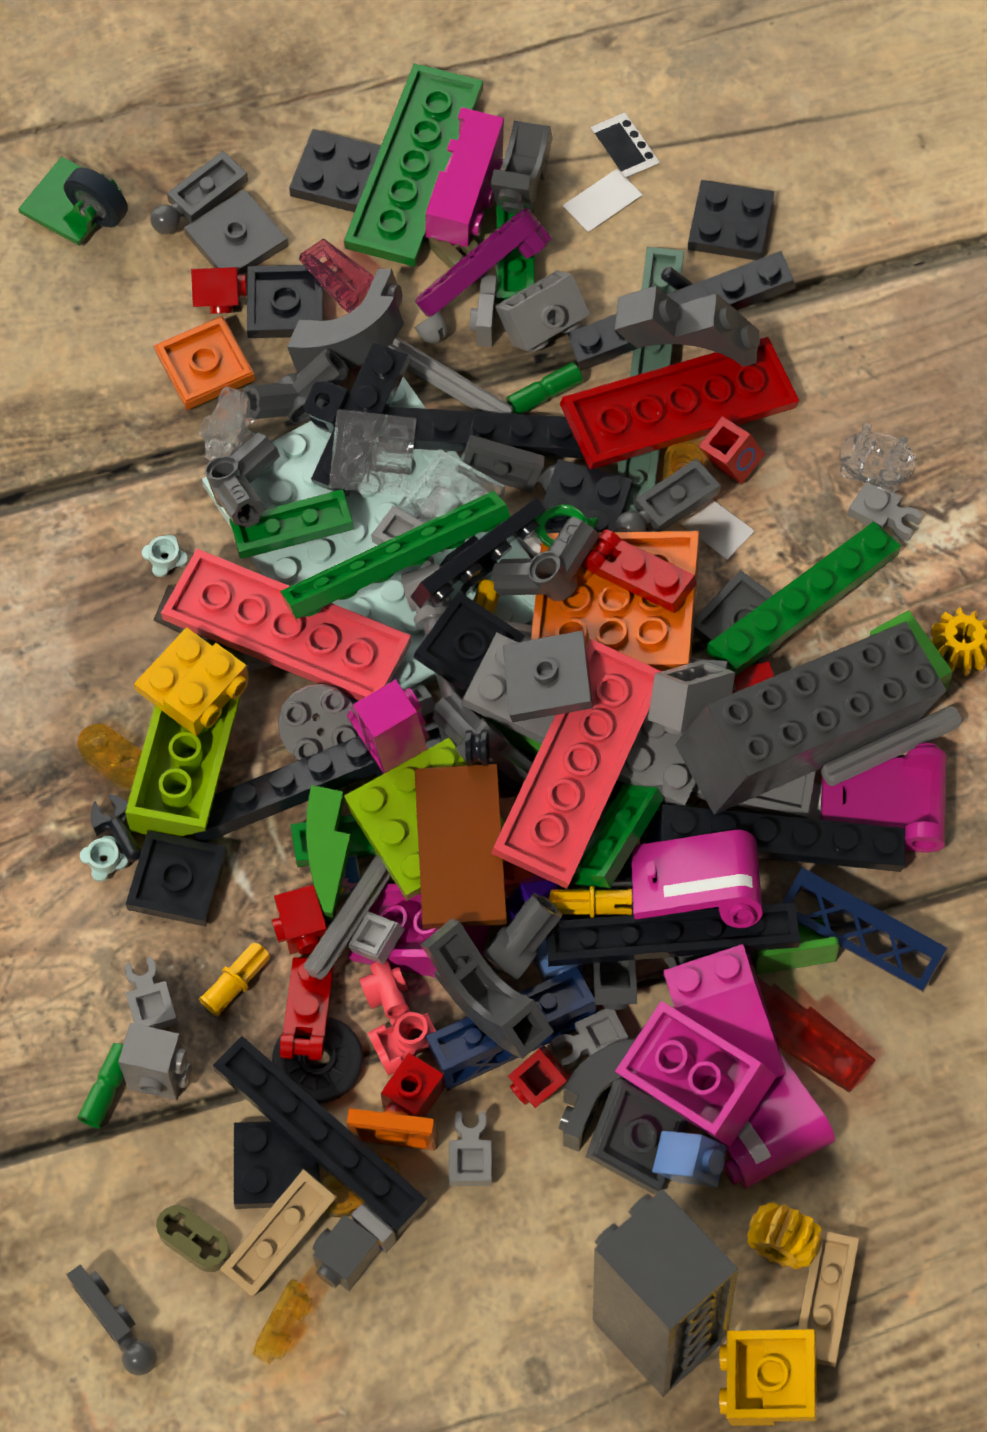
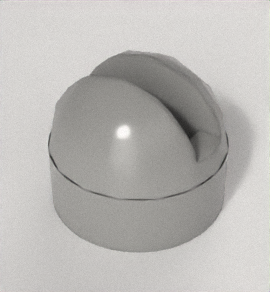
[414,311,448,344]

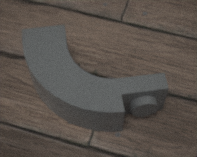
[287,268,404,373]
[421,918,554,1059]
[559,1039,638,1152]

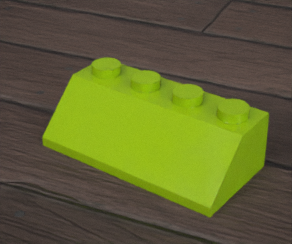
[125,694,242,837]

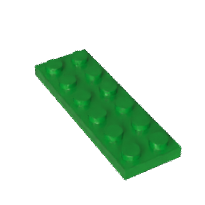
[344,63,483,267]

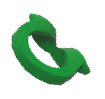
[537,504,599,549]

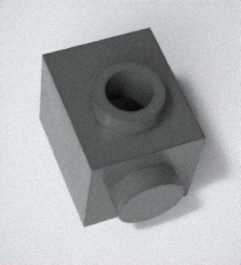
[313,1214,381,1291]

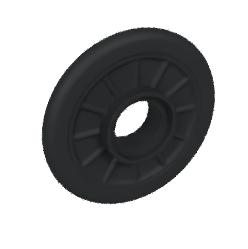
[272,1017,364,1103]

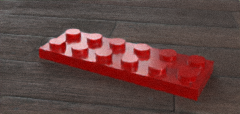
[560,337,799,470]

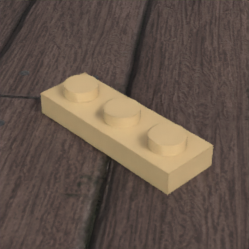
[220,1169,336,1297]
[797,1231,859,1367]

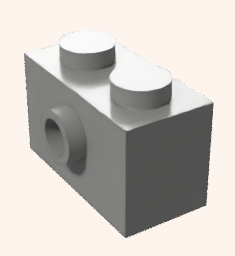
[494,270,590,352]
[648,660,735,734]
[118,1023,192,1100]

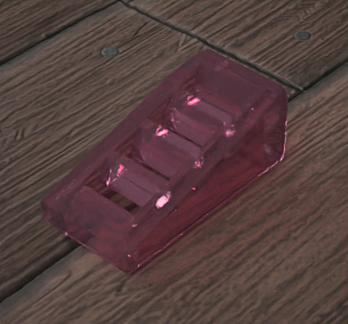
[299,238,375,313]

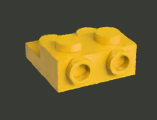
[134,627,249,736]
[719,1329,817,1426]

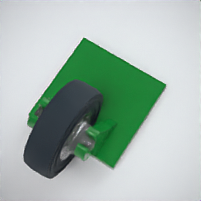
[18,156,128,246]

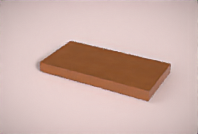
[415,764,507,929]

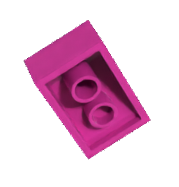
[348,884,490,978]
[663,944,787,1077]
[615,1001,777,1148]

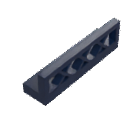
[781,867,948,992]
[426,967,596,1091]

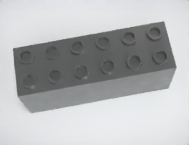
[675,621,947,815]
[593,1189,738,1397]

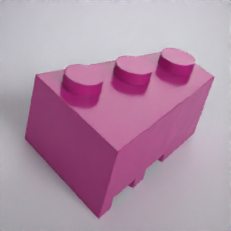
[425,107,504,247]
[346,679,430,774]

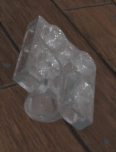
[329,409,416,496]
[397,449,505,548]

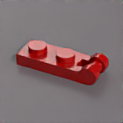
[582,530,697,613]
[280,957,334,1061]

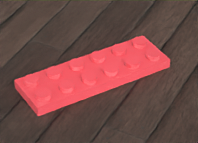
[161,549,411,701]
[491,639,662,889]

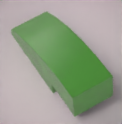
[306,785,352,921]

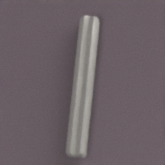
[387,336,514,414]
[821,706,962,786]
[304,854,391,980]

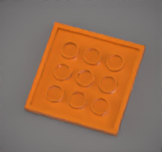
[531,531,700,671]

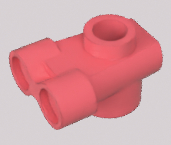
[359,960,410,1026]
[367,1012,436,1076]

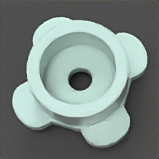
[142,535,188,577]
[80,836,128,882]

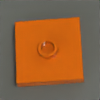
[154,316,255,411]
[347,1108,438,1151]

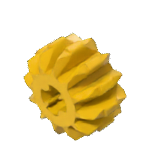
[930,607,987,677]
[747,1202,822,1269]

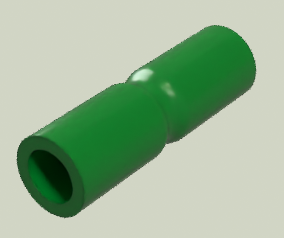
[506,362,583,414]
[77,1043,124,1129]

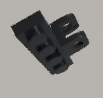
[304,342,410,497]
[410,498,547,609]

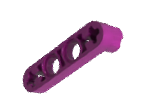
[415,208,552,317]

